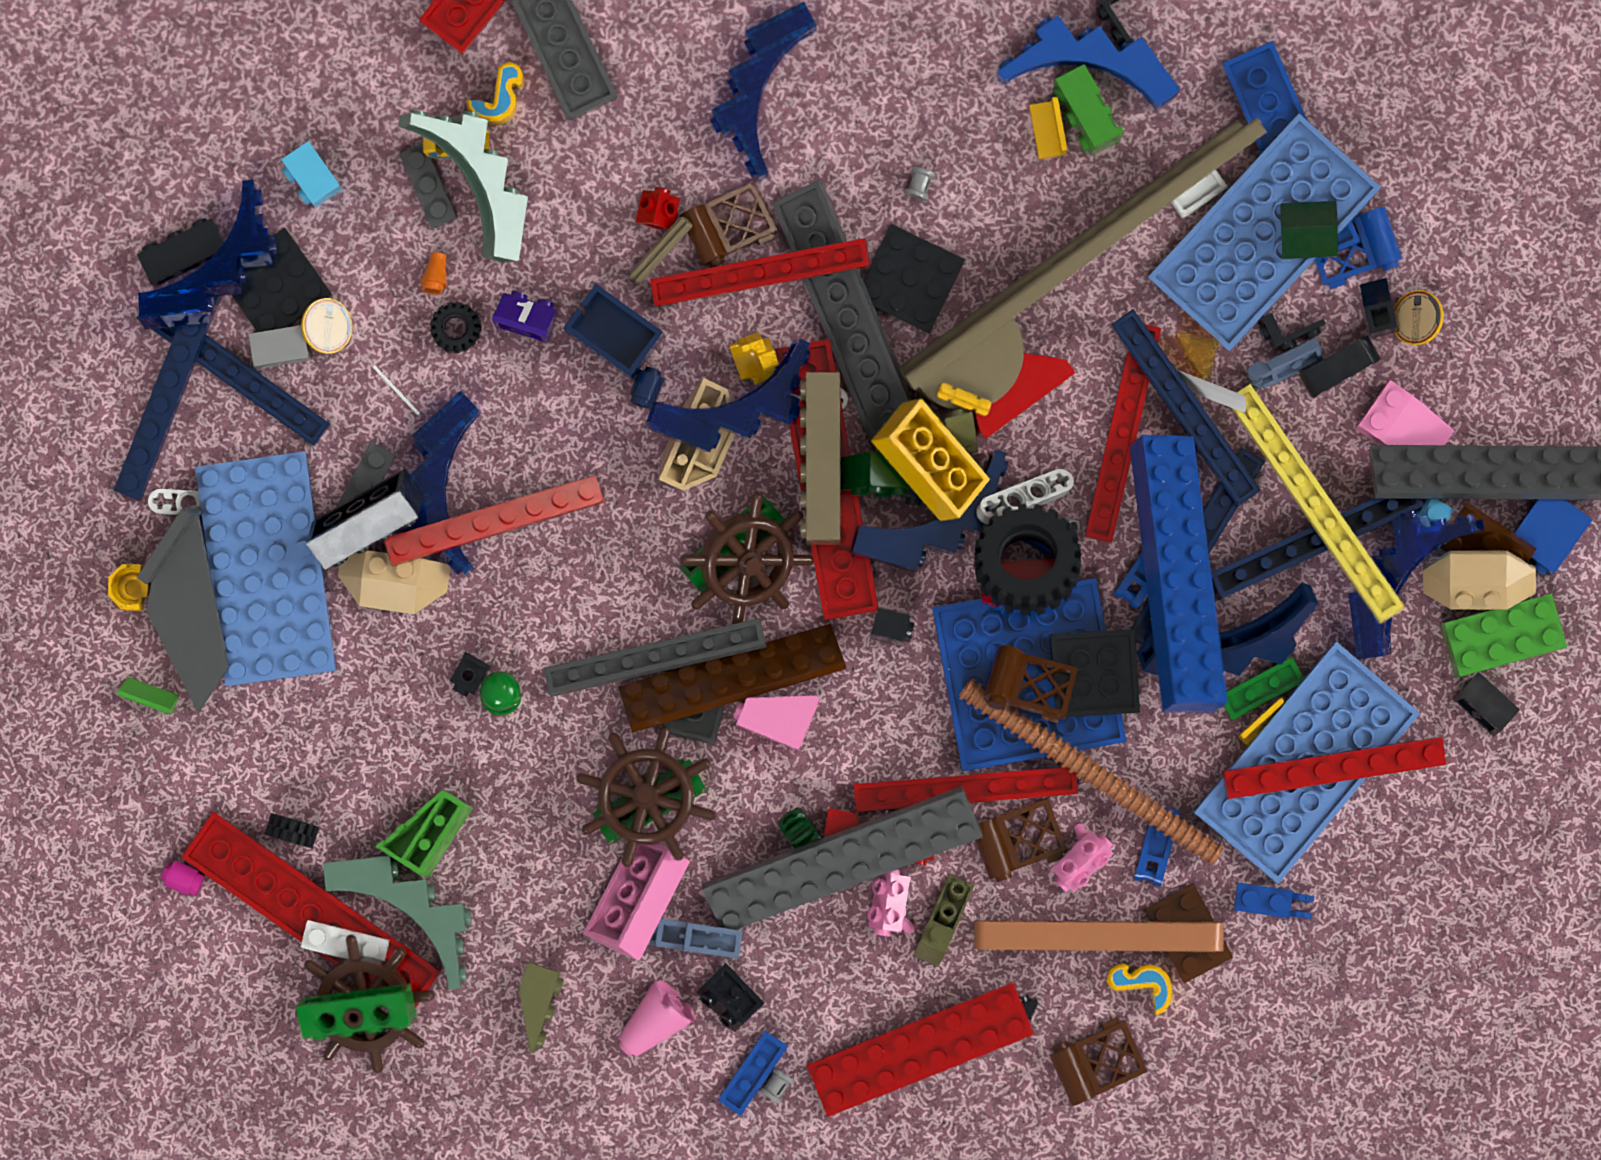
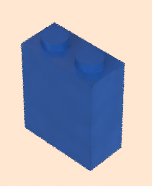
[1513,499,1593,576]

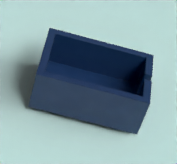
[563,284,664,380]

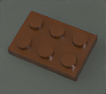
[1435,502,1536,563]
[1144,883,1233,984]

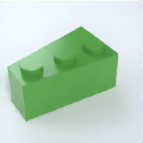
[1052,64,1124,156]
[375,790,473,879]

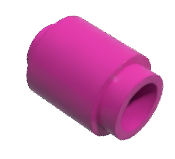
[161,860,205,896]

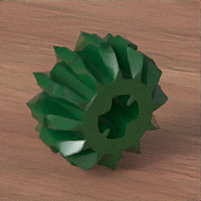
[778,807,822,849]

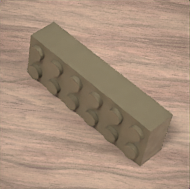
[801,372,840,545]

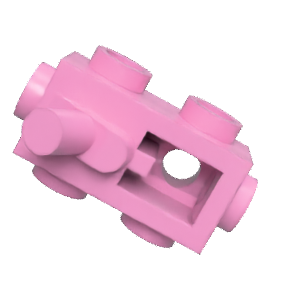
[1051,824,1114,892]
[868,869,915,937]

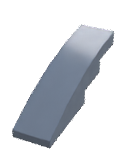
[648,918,743,959]

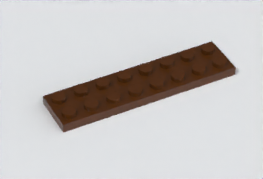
[618,623,846,733]

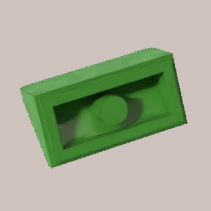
[117,677,179,715]

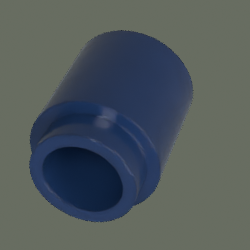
[630,366,665,410]

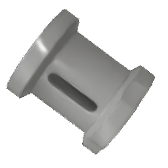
[904,167,936,201]
[759,1067,795,1104]

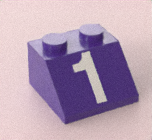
[492,291,558,343]

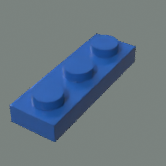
[718,1030,788,1116]

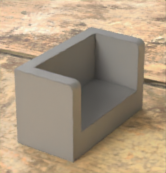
[249,325,311,369]

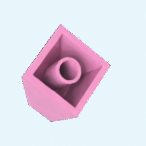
[734,696,820,751]

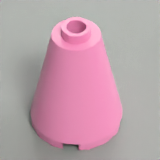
[619,980,695,1056]

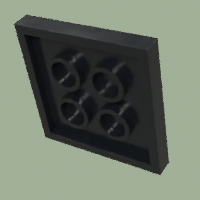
[863,224,966,334]
[217,228,333,332]
[1050,629,1140,718]

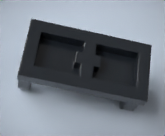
[1452,672,1520,736]

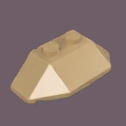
[658,378,739,491]
[338,550,451,615]
[1423,551,1536,610]

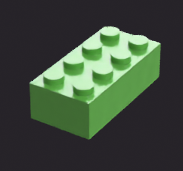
[1440,594,1567,678]

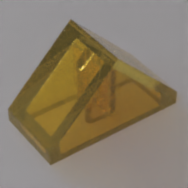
[1174,332,1219,381]

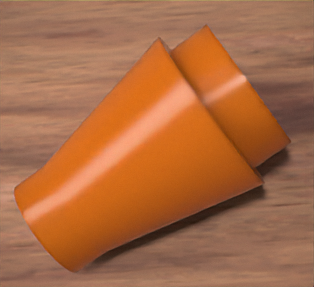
[420,252,447,295]

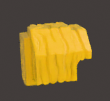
[729,332,779,385]
[108,564,150,611]

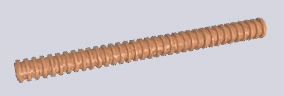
[959,678,1224,866]

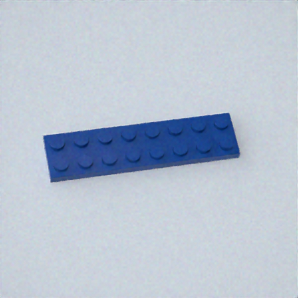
[1222,41,1361,264]

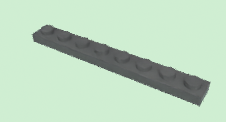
[544,618,767,697]

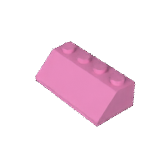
[583,844,690,961]

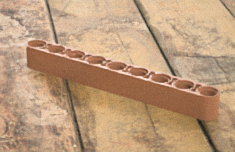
[974,920,1224,952]

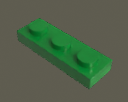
[1223,657,1304,721]

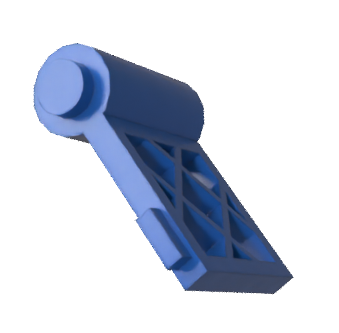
[1316,207,1403,289]

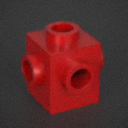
[635,187,680,230]

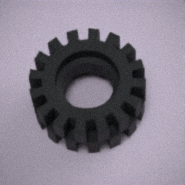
[430,302,481,354]
[264,813,319,849]

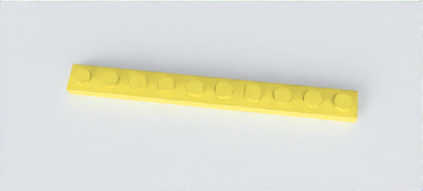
[1231,384,1404,623]

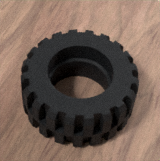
[974,503,1081,616]

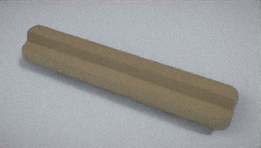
[629,217,692,283]

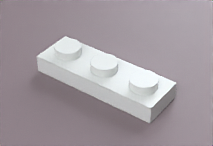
[301,920,390,962]

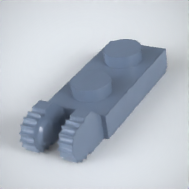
[1247,338,1323,391]

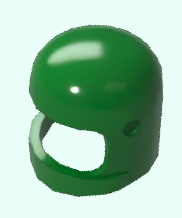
[480,671,521,716]

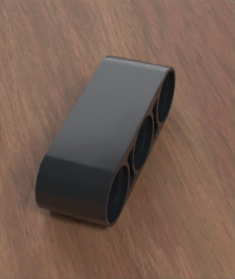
[1299,335,1381,399]

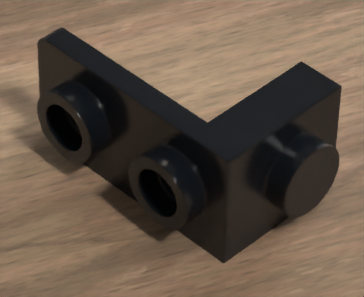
[1095,0,1132,44]
[1258,313,1326,352]

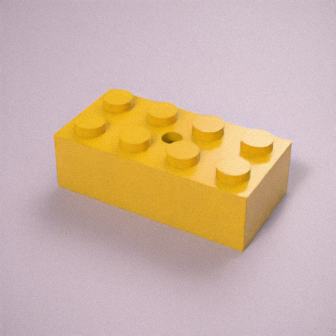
[871,399,990,521]

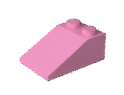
[1355,380,1455,445]

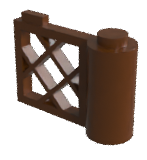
[679,182,777,268]
[983,645,1078,723]
[975,798,1068,883]
[1049,1018,1148,1106]

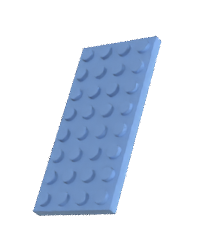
[1148,114,1381,352]
[195,451,336,686]
[1192,641,1420,884]

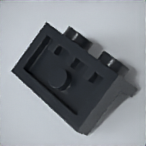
[696,963,765,1032]

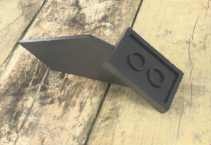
[137,505,229,713]

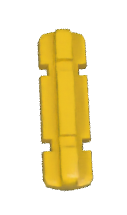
[937,383,991,416]

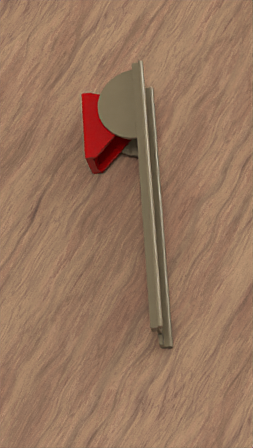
[899,117,1266,439]

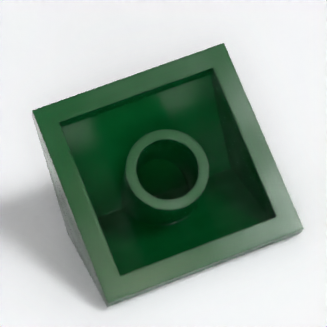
[1280,201,1338,259]

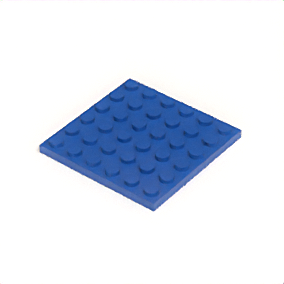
[932,578,1127,772]

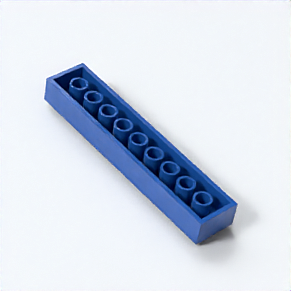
[1130,435,1228,712]

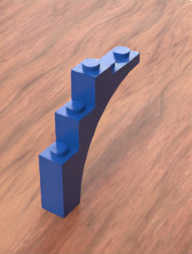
[996,16,1180,110]

